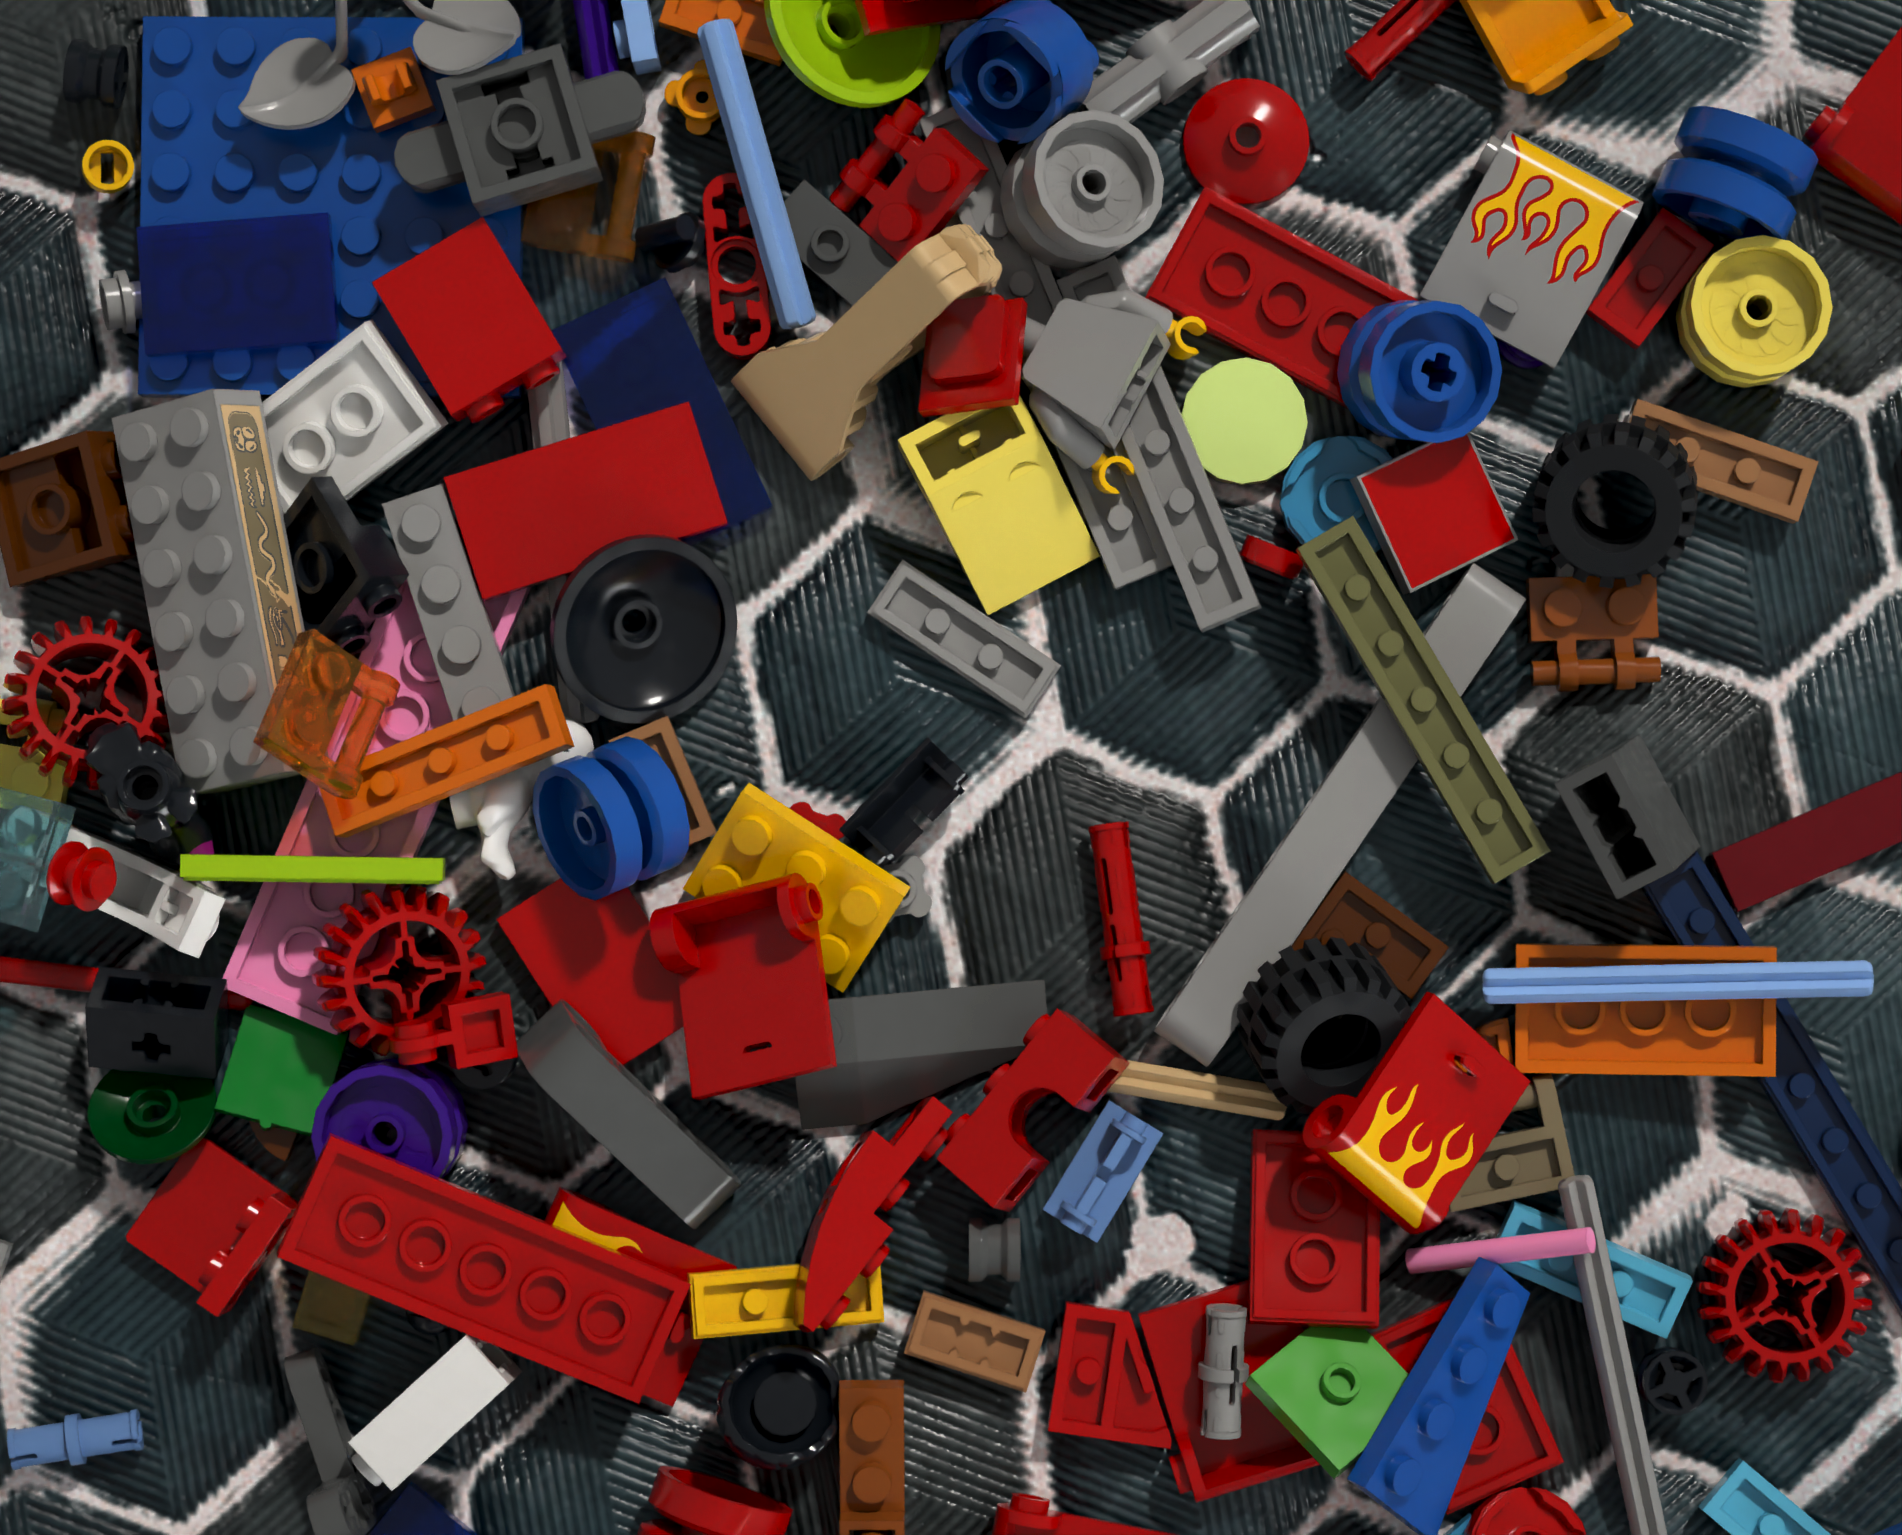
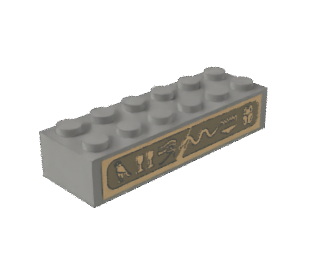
[112,389,331,794]

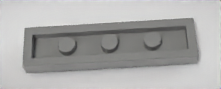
[382,484,515,721]

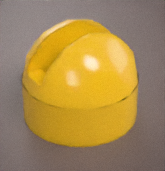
[82,140,134,194]

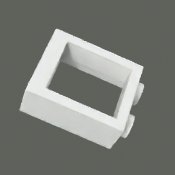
[348,1334,522,1491]

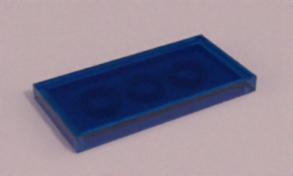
[551,277,774,546]

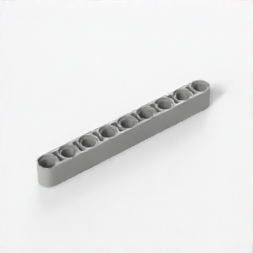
[1154,563,1526,1067]

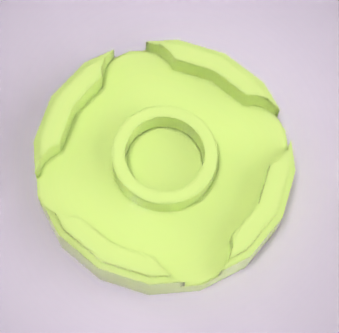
[1182,357,1308,485]

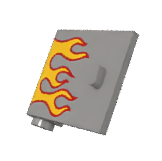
[1419,130,1644,369]

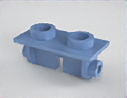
[1043,1100,1164,1243]

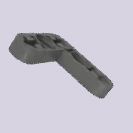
[284,1347,377,1535]

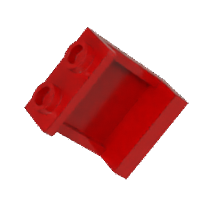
[372,217,567,423]

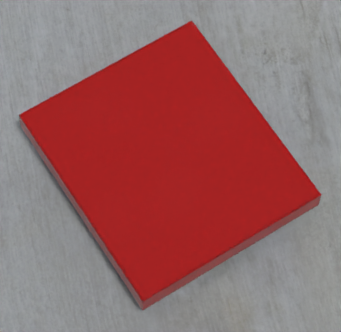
[918,294,1028,417]

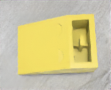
[898,394,1100,616]

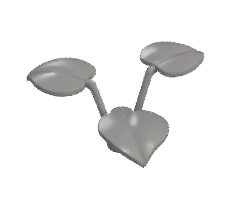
[238,0,521,130]

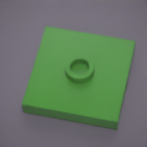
[1245,1326,1409,1479]

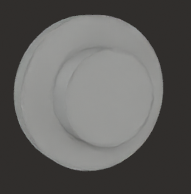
[99,270,146,334]

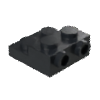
[283,476,409,658]

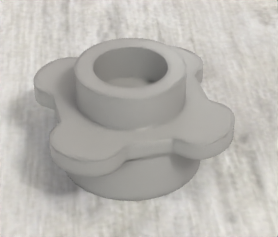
[882,855,932,923]

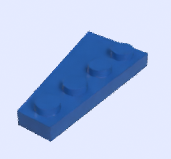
[1347,1257,1531,1535]

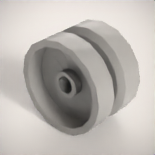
[1000,109,1164,270]

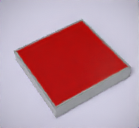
[1350,432,1518,595]

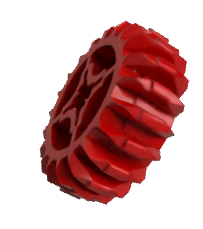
[1,616,170,790]
[311,884,487,1056]
[1696,1208,1872,1383]

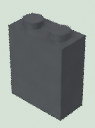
[1554,734,1701,900]

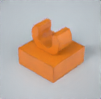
[351,46,436,133]

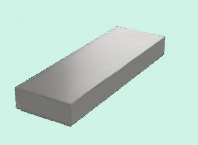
[867,560,1061,719]

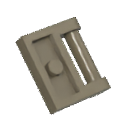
[1449,1073,1575,1212]

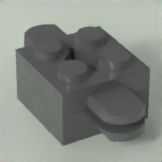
[394,43,646,217]

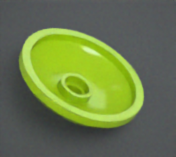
[764,0,941,108]

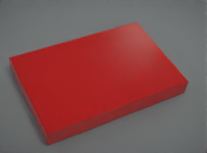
[496,878,683,1066]
[1248,1129,1380,1329]
[1371,1296,1564,1515]

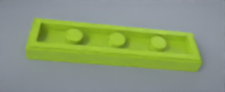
[180,854,445,884]

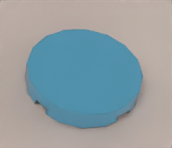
[1279,436,1392,553]

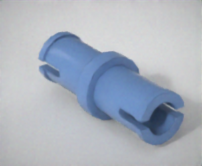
[7,1409,144,1470]

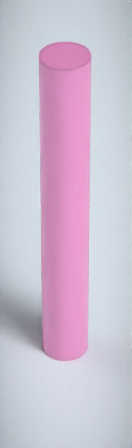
[1405,1227,1596,1274]

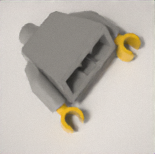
[1021,289,1206,494]

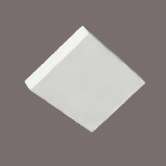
[262,320,449,515]

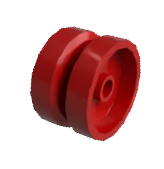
[637,1466,793,1535]

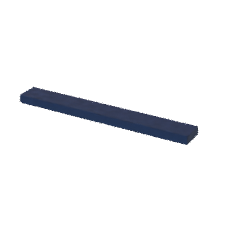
[1641,850,1902,1317]

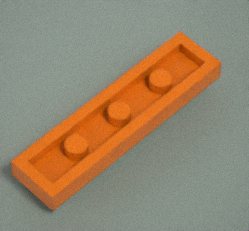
[316,684,575,838]

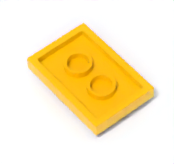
[683,783,911,993]

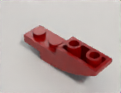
[793,1096,953,1332]

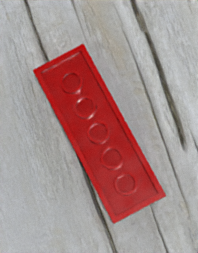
[277,1133,691,1404]

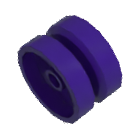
[311,1055,468,1179]

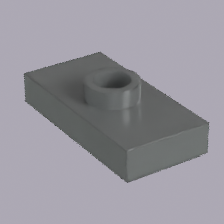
[784,179,898,307]

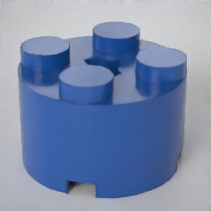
[945,0,1099,144]

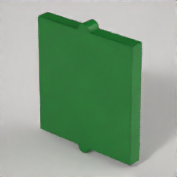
[215,1005,349,1137]

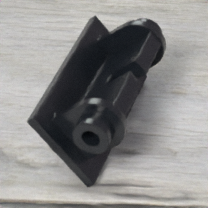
[839,737,969,868]

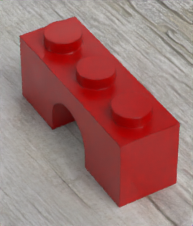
[936,1008,1130,1212]

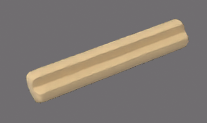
[1107,1060,1287,1120]

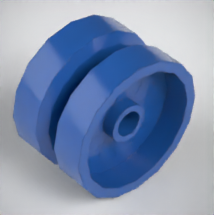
[1652,106,1819,240]
[1337,300,1502,443]
[533,736,690,901]

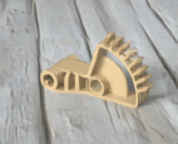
[731,224,1003,481]

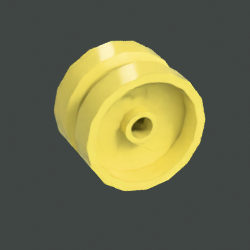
[1676,235,1833,388]

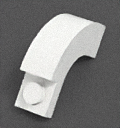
[6,809,225,958]

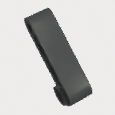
[516,999,742,1229]

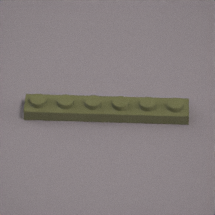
[1295,516,1550,884]

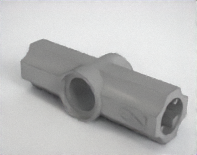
[1079,0,1260,124]

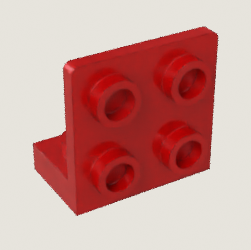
[126,1136,299,1317]

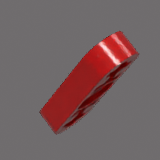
[702,173,772,360]

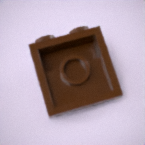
[0,430,137,587]

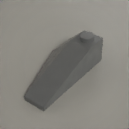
[795,980,1047,1130]

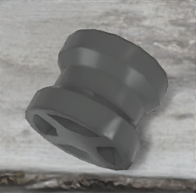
[969,1217,1021,1282]

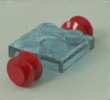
[0,787,117,933]

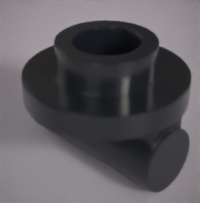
[635,212,706,273]

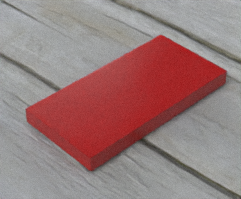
[1145,187,1419,410]
[444,401,728,601]

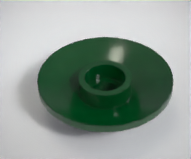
[88,1069,217,1164]

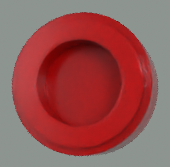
[1239,534,1304,580]

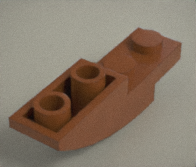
[839,1380,905,1535]

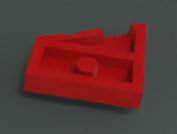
[1047,1301,1172,1449]

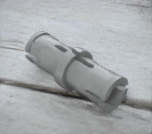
[1198,1303,1249,1440]

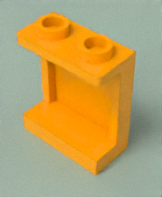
[1459,0,1633,96]

